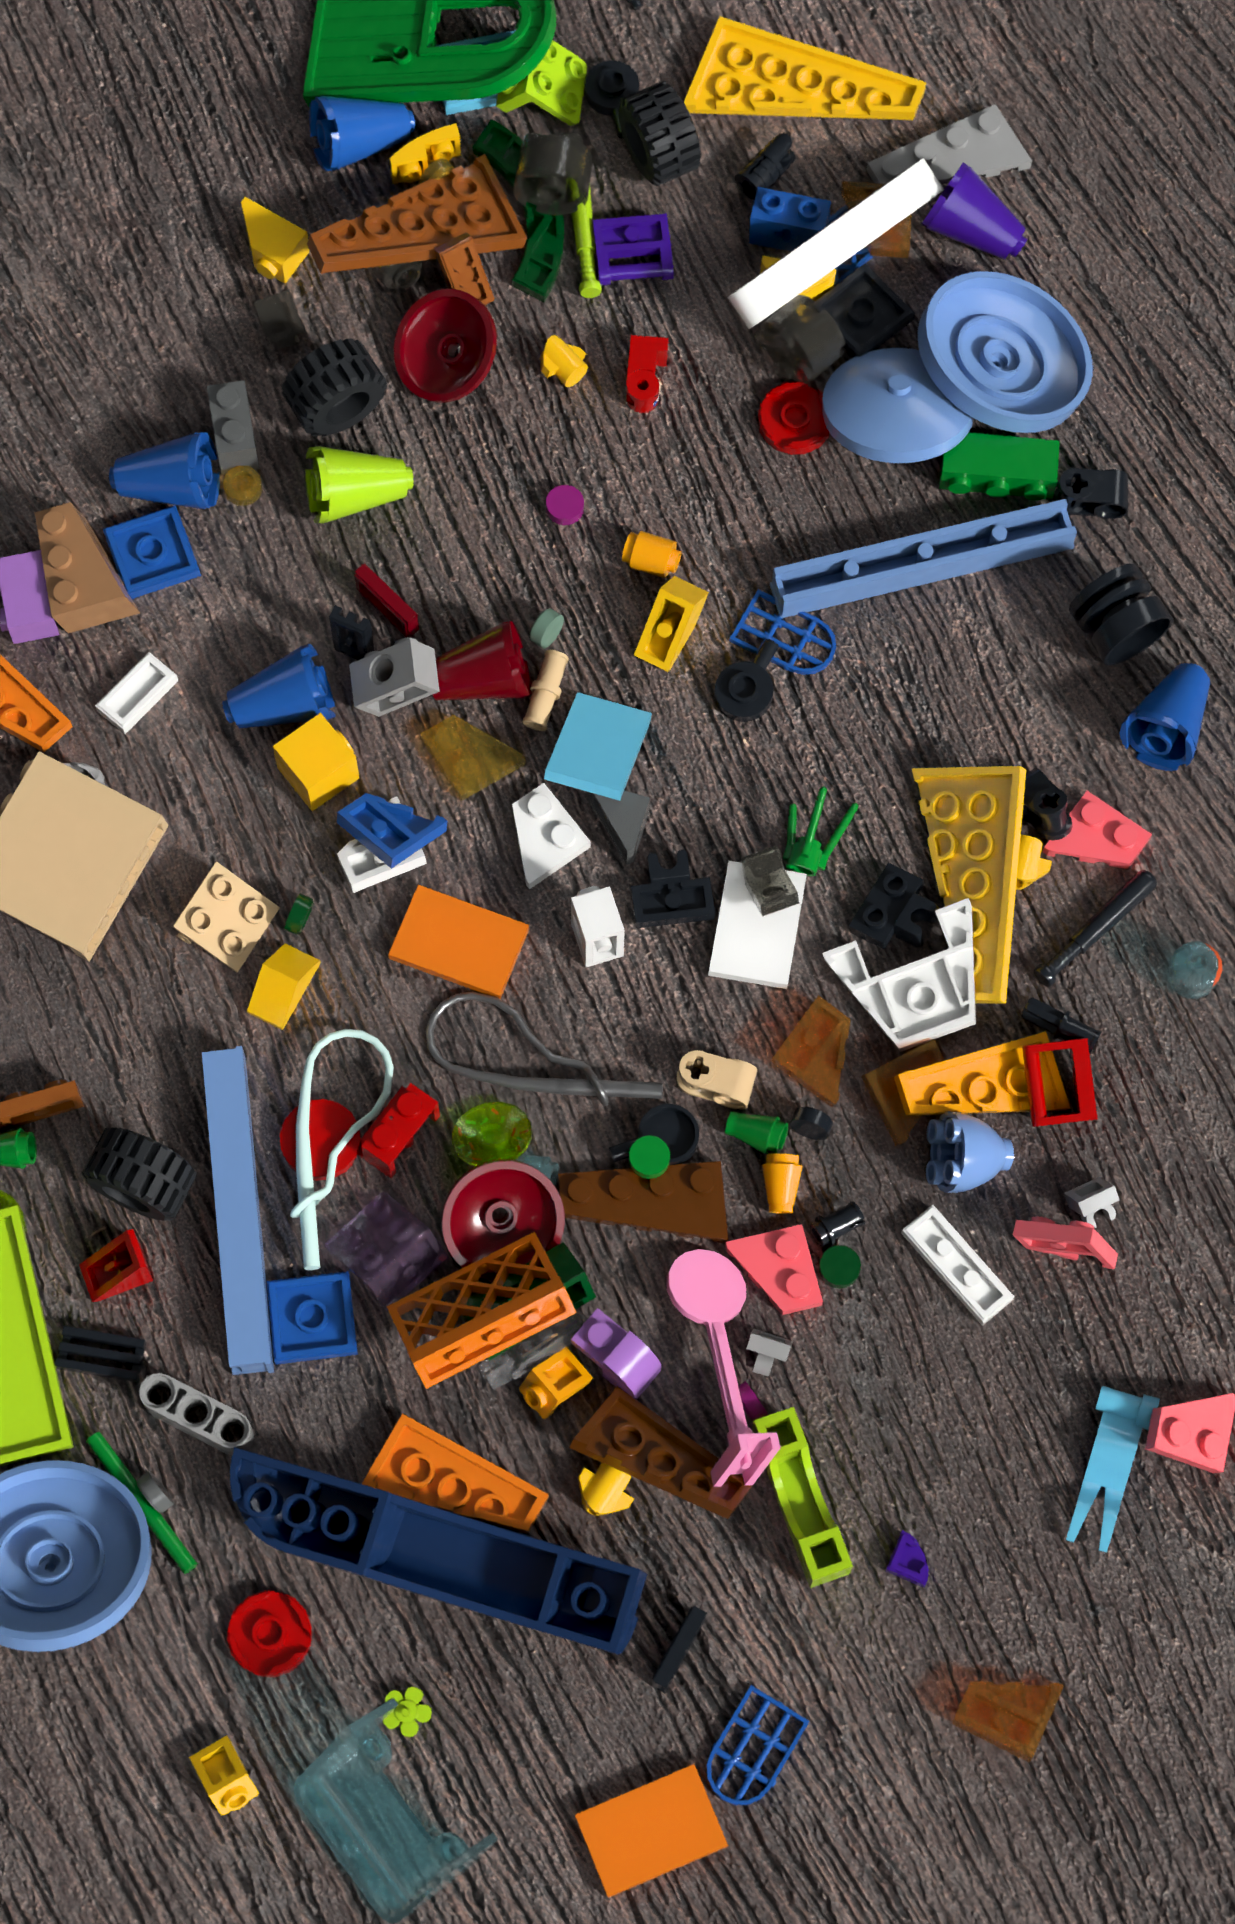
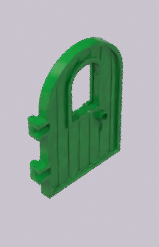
[303,0,556,107]

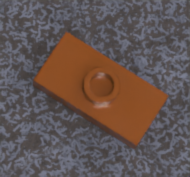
[434,232,495,305]

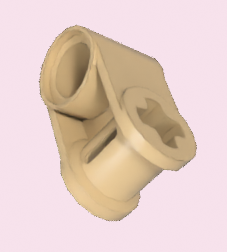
[676,1050,757,1110]

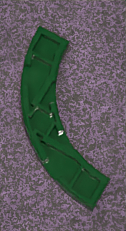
[472,119,564,303]

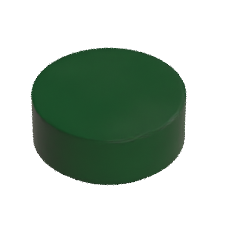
[284,893,314,935]
[819,1245,861,1289]

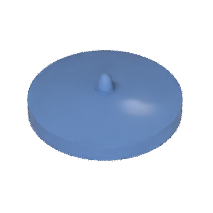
[918,271,1093,433]
[0,1460,152,1652]

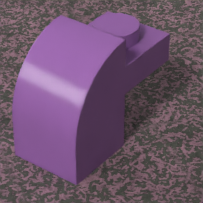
[571,1308,661,1400]

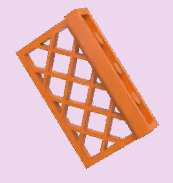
[386,1232,577,1389]

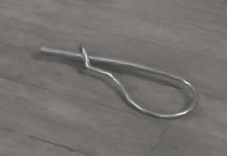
[425,992,663,1106]

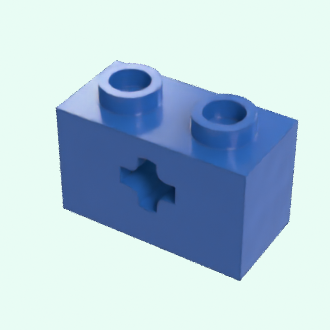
[749,187,831,251]

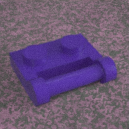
[593,213,674,286]

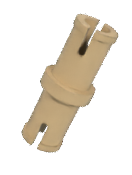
[522,650,569,731]

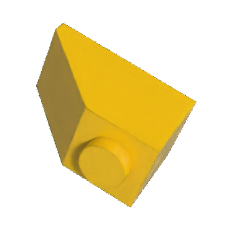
[241,197,310,284]
[634,576,709,672]

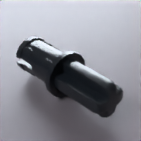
[1021,998,1102,1054]

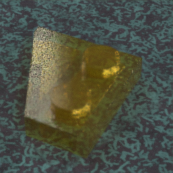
[420,715,526,801]

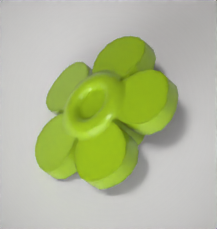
[383,1686,432,1737]

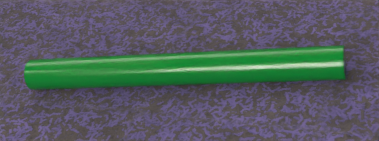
[86,1431,198,1574]

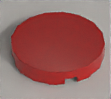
[758,381,830,455]
[280,1099,361,1181]
[227,1591,313,1677]

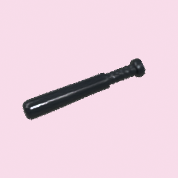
[1034,870,1157,987]

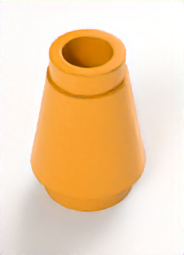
[762,1154,803,1214]

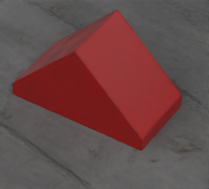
[79,1229,153,1302]

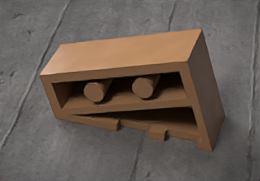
[35,502,140,633]

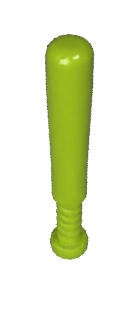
[566,161,602,298]

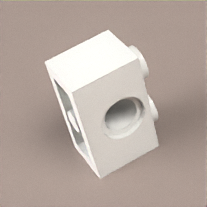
[571,886,624,967]

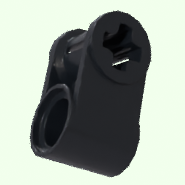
[1053,468,1128,519]
[1022,768,1073,841]

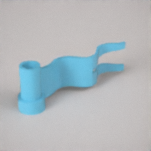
[1066,1385,1160,1553]

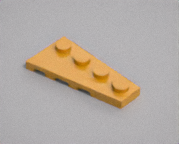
[894,1031,1071,1115]

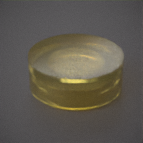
[419,158,455,184]
[223,466,262,506]

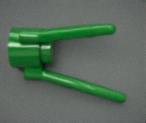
[783,786,859,877]

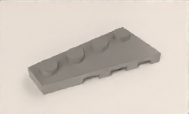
[866,104,1032,189]

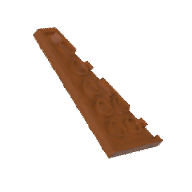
[307,154,527,274]

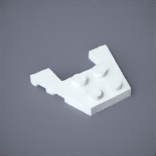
[822,898,976,1052]

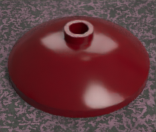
[394,289,497,403]
[441,1159,565,1281]

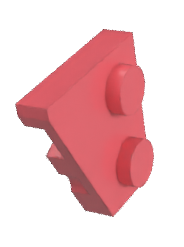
[1042,791,1152,869]
[1013,1216,1118,1269]
[725,1224,823,1315]
[1145,1393,1235,1474]

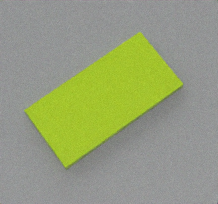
[0,1205,74,1466]

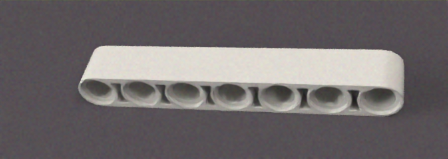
[727,158,944,329]

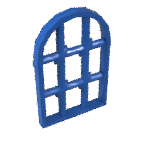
[729,589,836,675]
[706,1685,810,1806]

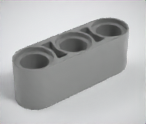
[139,1373,254,1455]

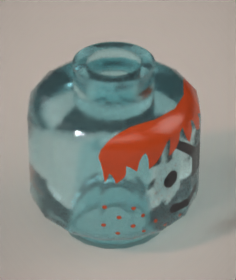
[1167,941,1223,999]

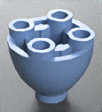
[926,1111,1014,1193]

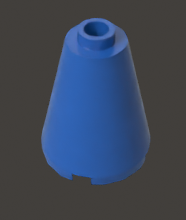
[309,96,415,172]
[109,432,220,509]
[222,644,336,728]
[1119,663,1210,771]

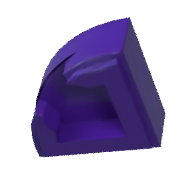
[885,1530,929,1588]

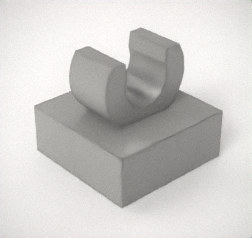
[1064,1177,1120,1228]
[746,1329,793,1377]

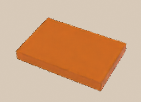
[388,885,529,999]
[575,1764,728,1898]

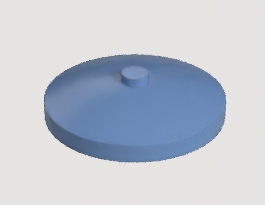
[822,348,974,463]

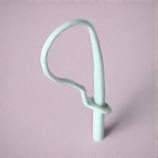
[290,1029,394,1270]

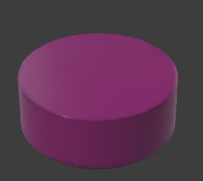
[546,485,584,525]
[738,1381,768,1423]

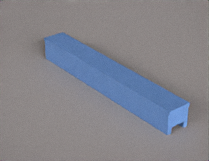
[770,499,1077,618]
[202,1046,275,1375]

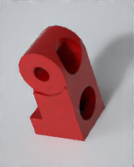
[626,335,668,413]

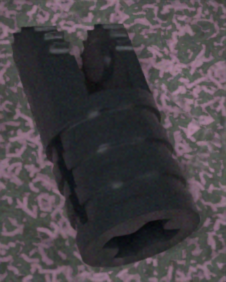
[734,132,796,200]

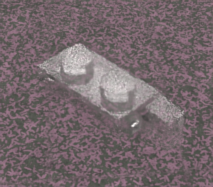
[479,1309,587,1390]

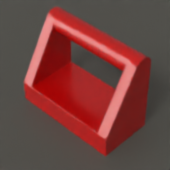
[1022,1038,1098,1127]

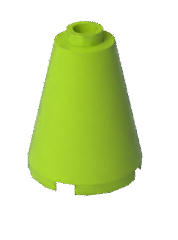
[305,446,413,523]

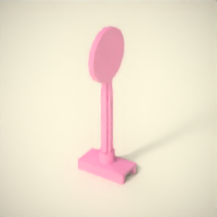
[666,1249,781,1487]

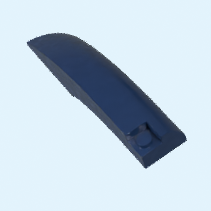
[230,1447,647,1654]

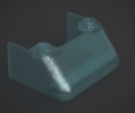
[293,1698,498,1923]

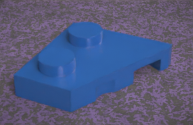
[336,793,448,869]

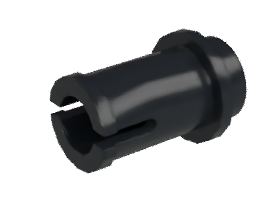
[810,1201,865,1246]

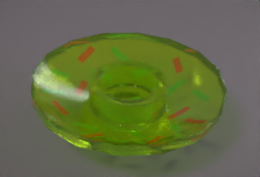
[452,1102,532,1166]

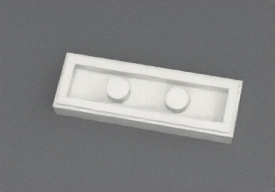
[901,1205,1014,1326]

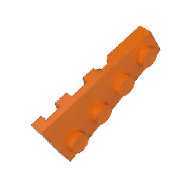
[0,654,73,753]
[362,1413,549,1534]

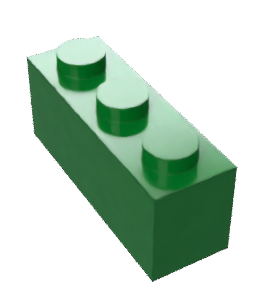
[939,433,1060,501]

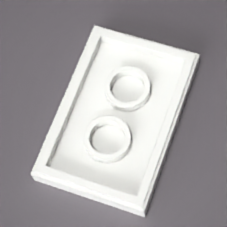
[708,861,807,989]

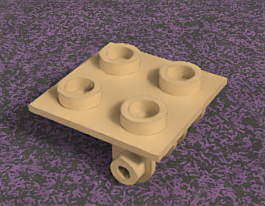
[172,862,280,973]

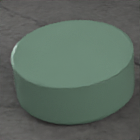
[530,608,564,649]

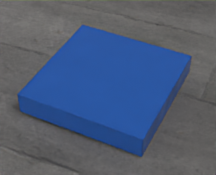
[103,505,201,599]
[267,1271,358,1365]

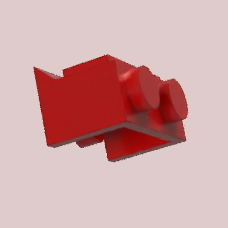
[357,1083,440,1179]

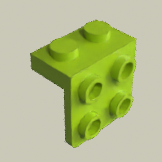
[496,40,587,126]

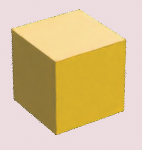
[273,713,359,811]

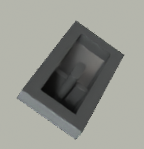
[589,790,650,865]

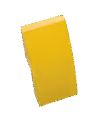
[390,123,461,184]

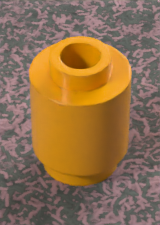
[622,531,681,578]

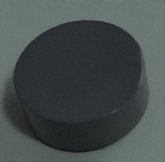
[790,1107,833,1140]

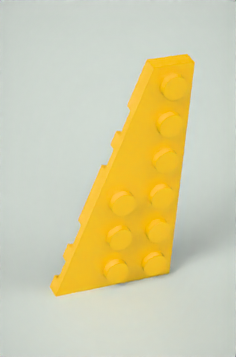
[684,16,926,120]
[912,766,1026,1004]

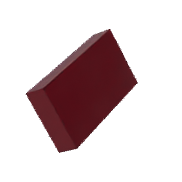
[354,563,419,638]

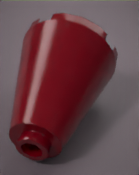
[433,621,532,701]

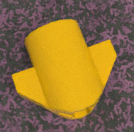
[539,335,588,387]
[1016,835,1052,890]
[578,1463,634,1516]

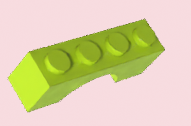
[752,1407,853,1588]

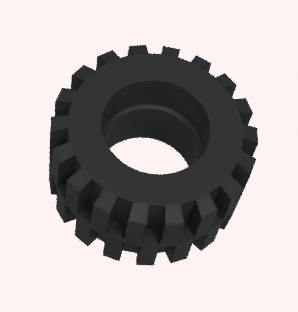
[619,81,701,186]
[282,338,387,437]
[82,1127,197,1221]

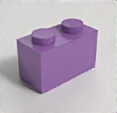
[0,550,59,644]

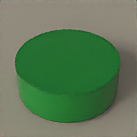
[629,1135,670,1179]

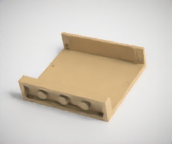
[0,751,169,962]

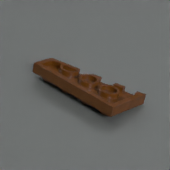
[558,1161,728,1244]
[569,1386,753,1519]

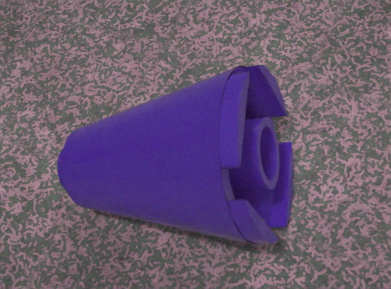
[921,162,1028,260]

